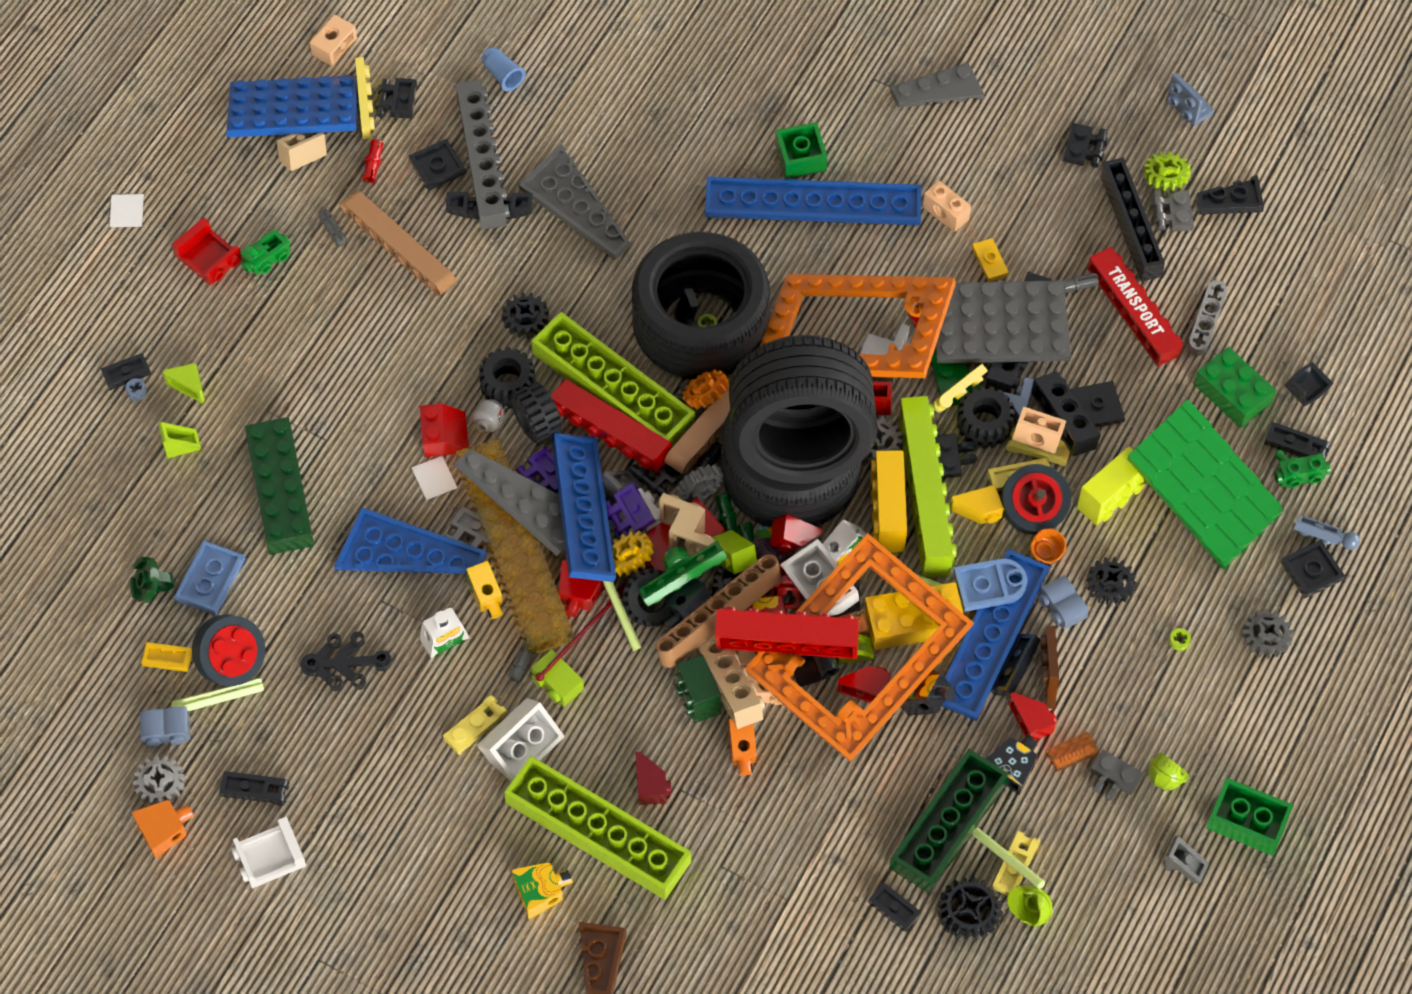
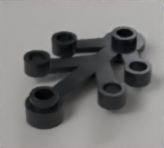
[300,631,392,691]

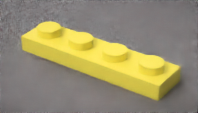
[355,57,375,139]

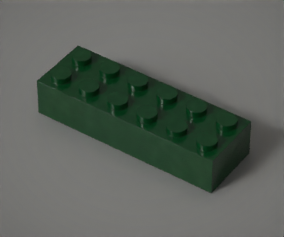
[245,417,315,555]
[889,749,1009,894]

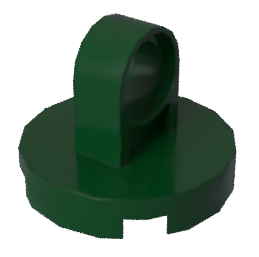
[130,556,174,603]

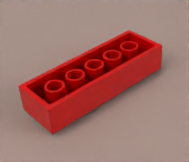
[714,606,859,659]

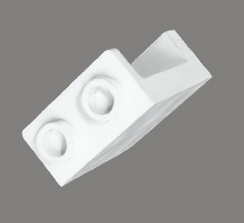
[231,817,306,888]

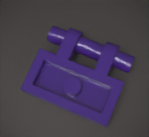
[516,447,558,494]
[606,483,656,537]

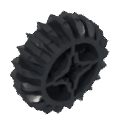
[937,877,1003,942]

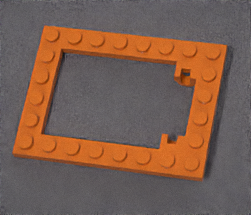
[760,274,956,378]
[745,533,974,762]

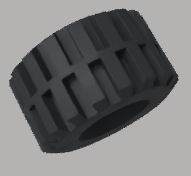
[479,347,536,409]
[511,382,562,444]
[957,386,1015,448]
[622,568,677,627]

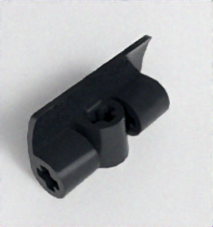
[794,655,840,687]

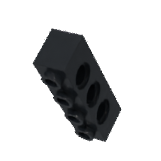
[1031,371,1101,457]

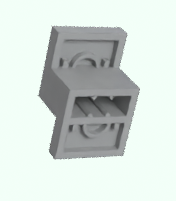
[858,324,909,384]

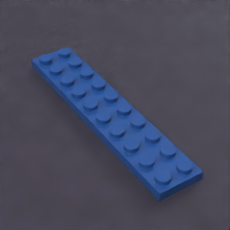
[705,177,921,225]

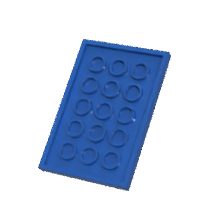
[226,75,358,138]

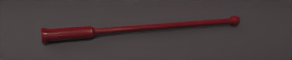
[535,568,642,682]

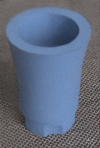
[481,47,526,92]

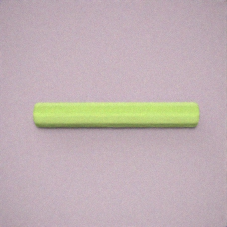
[171,678,264,711]

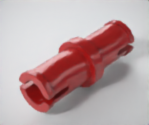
[362,139,384,183]

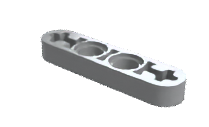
[1188,280,1227,355]

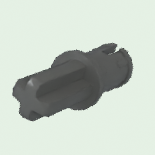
[1061,273,1099,293]

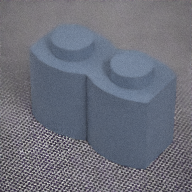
[1039,575,1089,630]
[140,707,190,747]

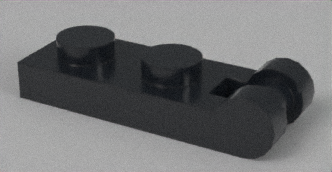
[1264,422,1331,461]
[219,771,290,806]

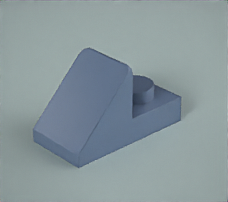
[1003,377,1034,425]

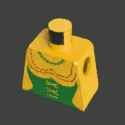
[466,561,503,620]
[512,863,573,919]

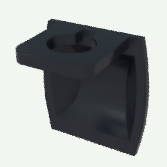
[1284,362,1334,407]

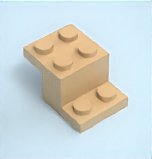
[659,493,715,569]

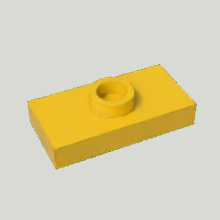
[972,238,1009,282]
[141,642,192,672]

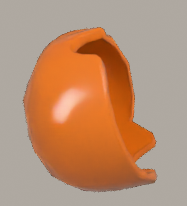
[1030,528,1066,565]

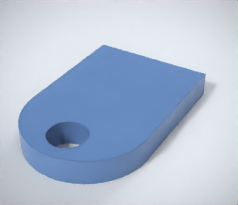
[953,559,1027,612]

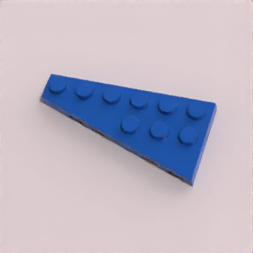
[334,508,488,574]

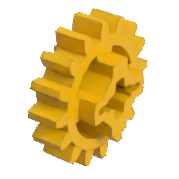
[612,531,654,576]

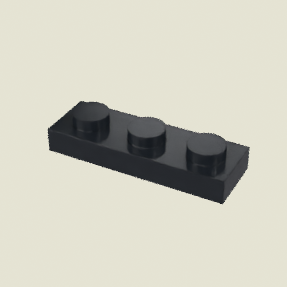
[991,634,1040,696]

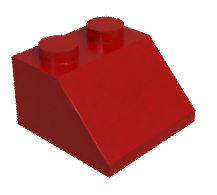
[419,403,469,458]

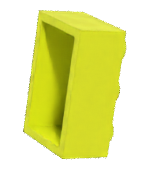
[1077,447,1145,526]

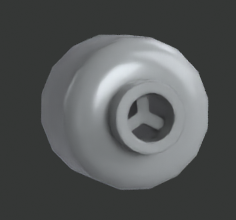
[472,399,505,432]

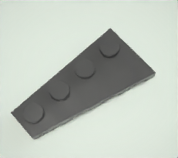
[890,63,985,107]

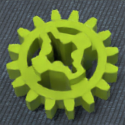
[1144,151,1191,191]

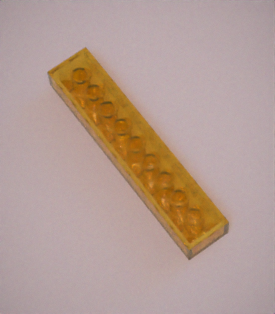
[456,439,572,654]

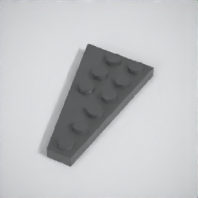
[518,144,630,260]
[454,449,565,556]

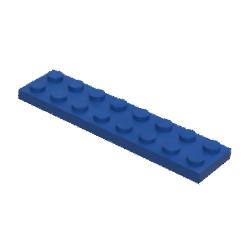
[552,433,616,582]
[942,549,1050,721]

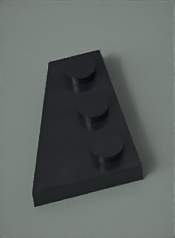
[1196,175,1264,215]

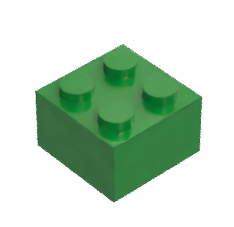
[775,122,828,179]

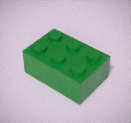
[1194,347,1276,428]
[1206,777,1294,856]

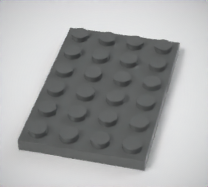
[936,281,1071,363]

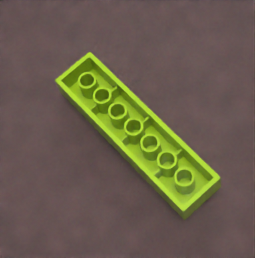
[531,312,695,447]
[898,396,956,578]
[504,756,691,900]

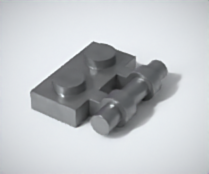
[1151,190,1194,232]
[444,506,502,548]

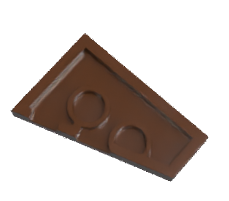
[1040,626,1059,709]
[579,922,627,994]

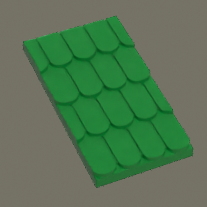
[1127,399,1283,570]

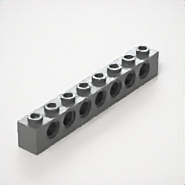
[456,79,510,230]

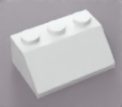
[780,539,860,616]
[477,698,565,782]

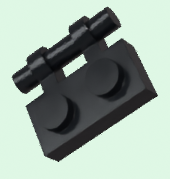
[375,78,417,119]
[1063,123,1108,168]
[629,464,686,496]

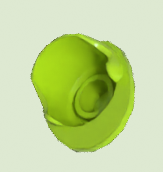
[1149,752,1189,790]
[1007,885,1053,927]

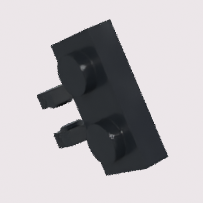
[935,433,978,478]

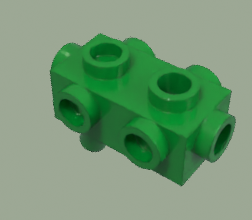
[241,229,291,276]
[1274,450,1331,488]

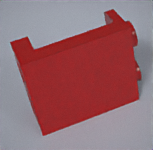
[172,217,242,286]

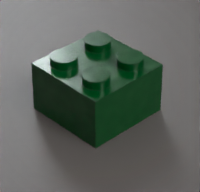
[674,655,721,724]

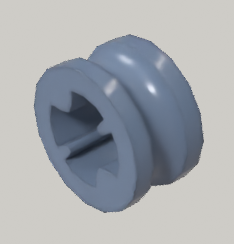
[125,378,147,401]

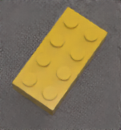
[870,451,907,553]
[864,582,964,650]

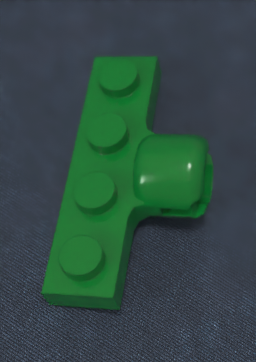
[639,540,727,606]

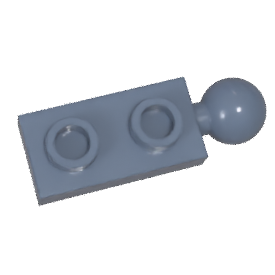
[1294,514,1360,550]

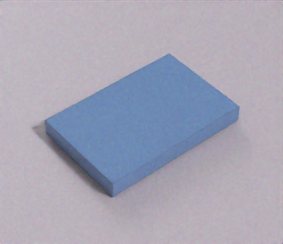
[174,540,246,616]

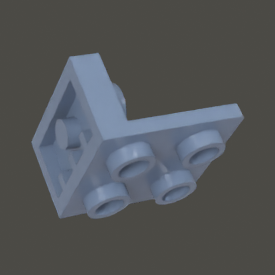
[1167,73,1214,127]

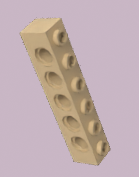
[694,635,765,729]

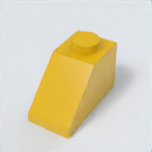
[950,485,1004,524]

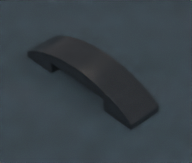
[446,192,533,219]

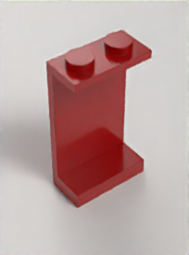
[644,498,725,572]

